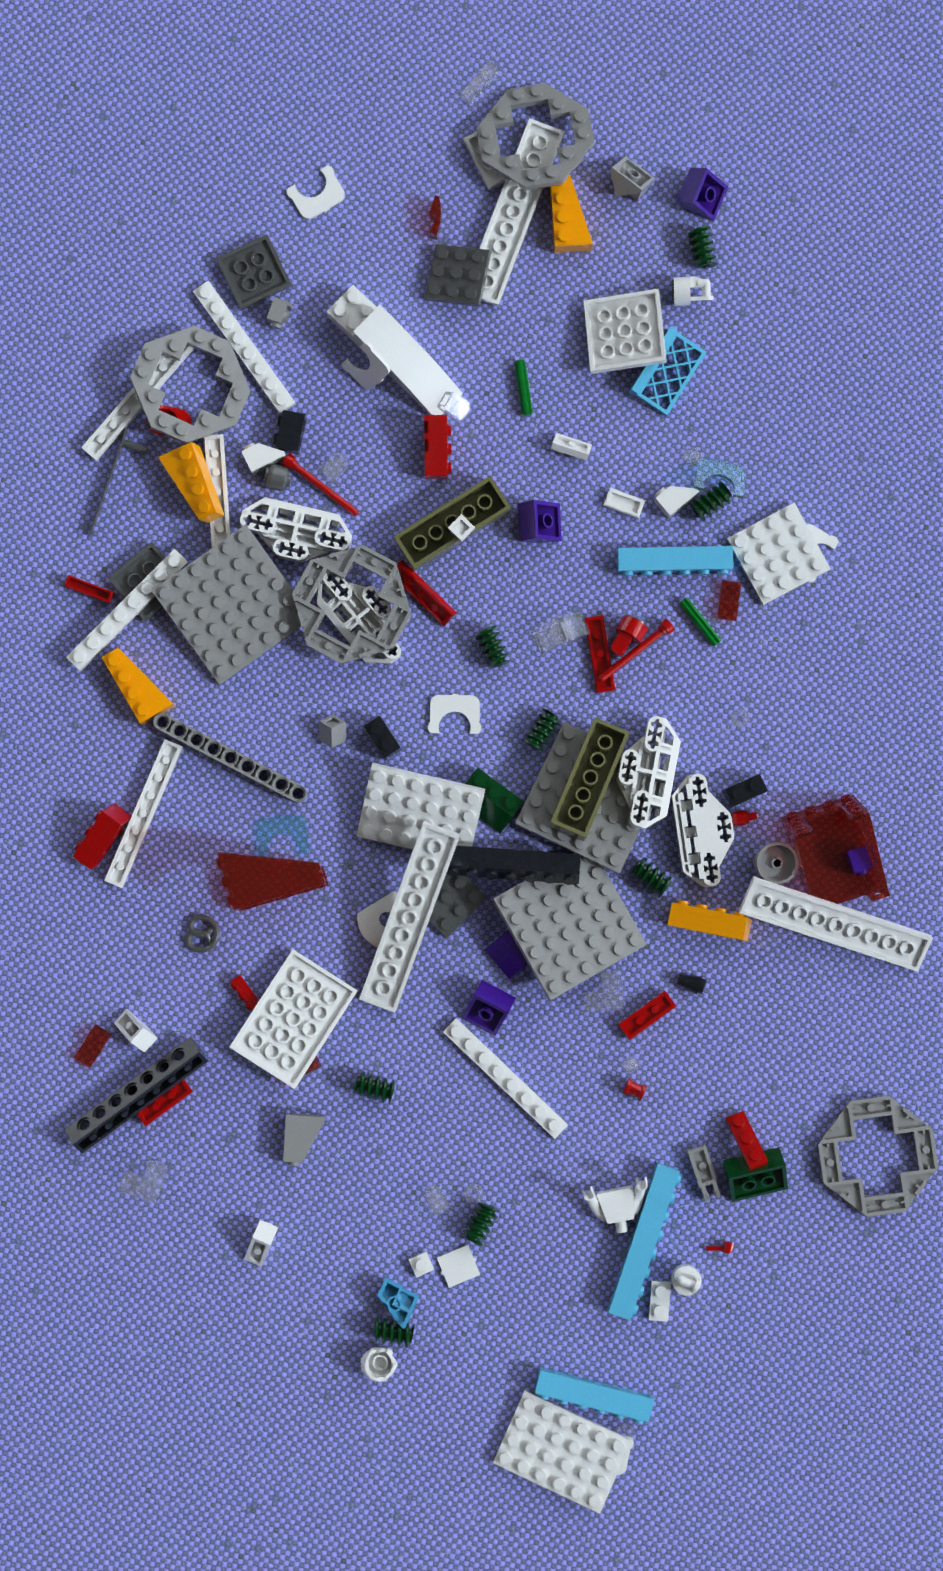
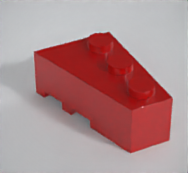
[424,415,452,479]
[73,803,132,870]

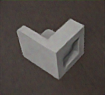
[319,714,346,748]

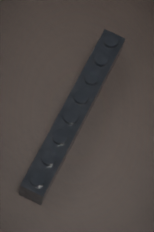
[446,845,581,885]

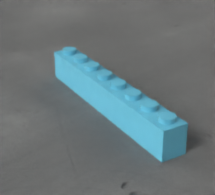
[607,1162,682,1320]

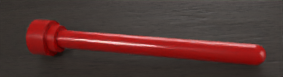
[281,453,359,516]
[598,618,675,682]

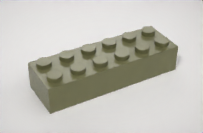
[393,476,511,571]
[549,717,630,841]

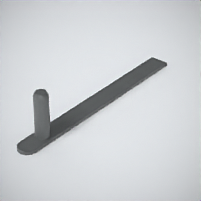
[89,427,148,535]

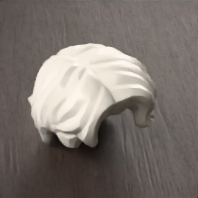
[360,1347,398,1382]

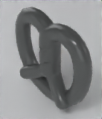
[185,914,220,953]

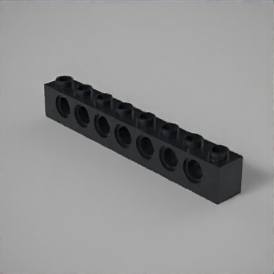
[65,1037,208,1154]

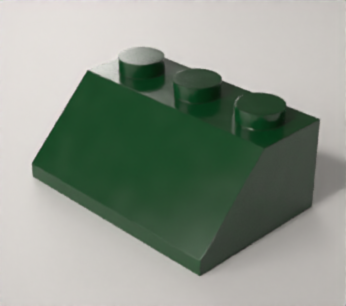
[465,767,524,834]
[723,1147,788,1202]

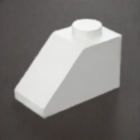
[241,443,286,475]
[654,486,699,519]
[114,1009,157,1052]
[244,1220,278,1267]

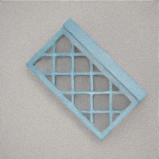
[627,326,707,416]

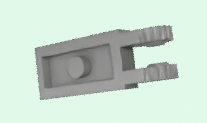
[687,1144,721,1202]

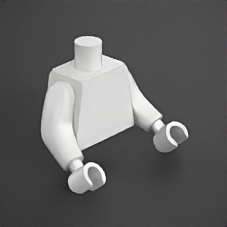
[581,1177,648,1233]

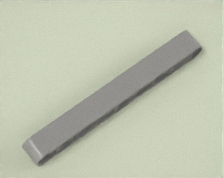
[153,713,308,803]

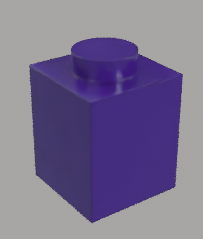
[845,846,873,876]

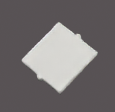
[437,1245,480,1288]

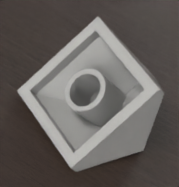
[610,156,656,202]

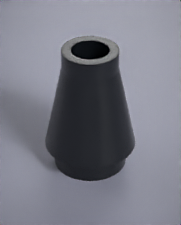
[677,973,707,995]

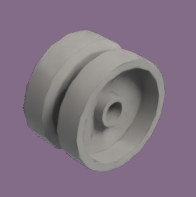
[753,842,799,885]

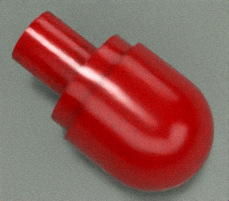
[731,810,758,826]

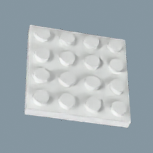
[584,289,667,374]
[727,503,831,606]

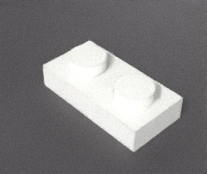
[551,433,592,461]
[648,1280,671,1322]

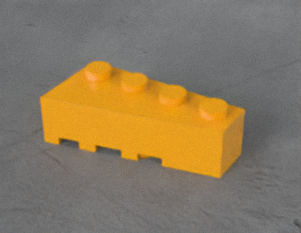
[550,174,593,253]
[158,442,225,523]
[102,648,175,725]
[667,900,752,942]

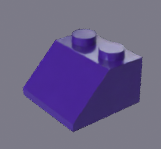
[676,167,728,221]
[517,500,562,543]
[484,929,528,979]
[462,980,516,1036]

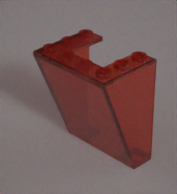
[781,794,890,904]
[216,852,329,911]

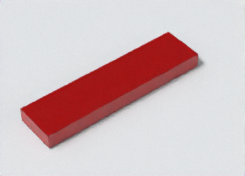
[397,560,457,626]
[584,615,616,693]

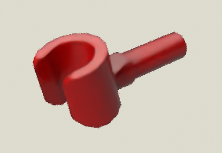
[706,1241,734,1253]

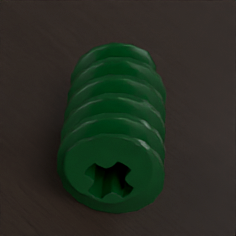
[688,226,718,269]
[690,481,732,521]
[475,625,511,668]
[522,708,561,751]
[629,857,672,898]
[353,1071,395,1105]
[463,1202,501,1246]
[373,1316,415,1348]

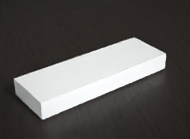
[463,132,505,190]

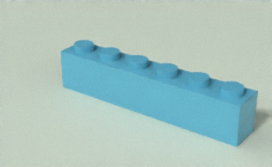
[617,546,733,577]
[534,1367,654,1424]

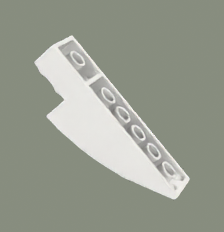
[327,285,463,415]

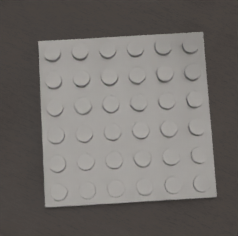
[152,524,301,684]
[515,722,663,874]
[492,853,647,1001]

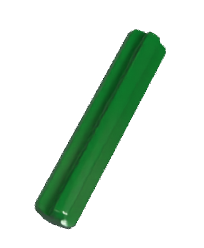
[514,360,533,416]
[679,597,721,646]

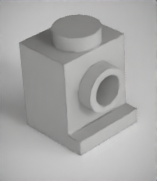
[267,297,293,330]

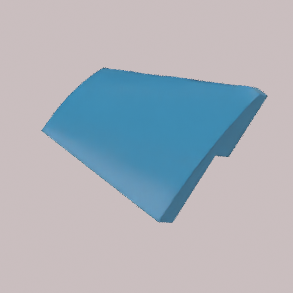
[377,1278,419,1329]

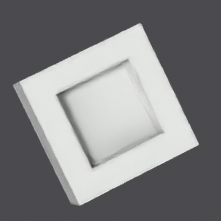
[448,514,475,542]
[409,1251,434,1278]

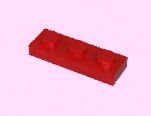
[618,990,676,1040]
[137,1079,193,1126]
[726,1111,768,1171]

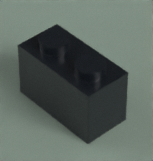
[273,410,307,455]
[364,716,401,760]
[723,774,768,808]

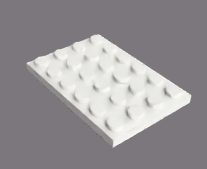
[357,763,485,849]
[229,949,358,1089]
[493,1390,632,1514]

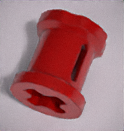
[622,1078,647,1101]

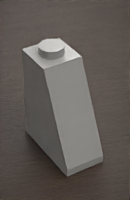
[283,1113,326,1166]

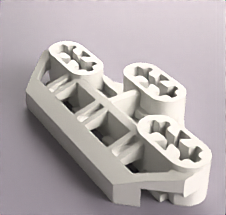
[240,497,352,563]
[317,571,401,664]
[616,716,681,830]
[671,774,734,888]

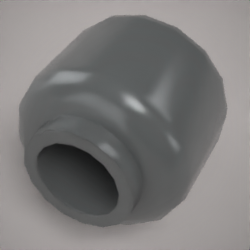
[262,464,292,491]

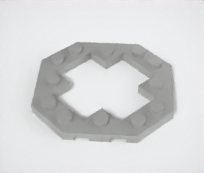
[476,83,595,191]
[130,326,250,444]
[292,545,412,664]
[817,1095,939,1217]

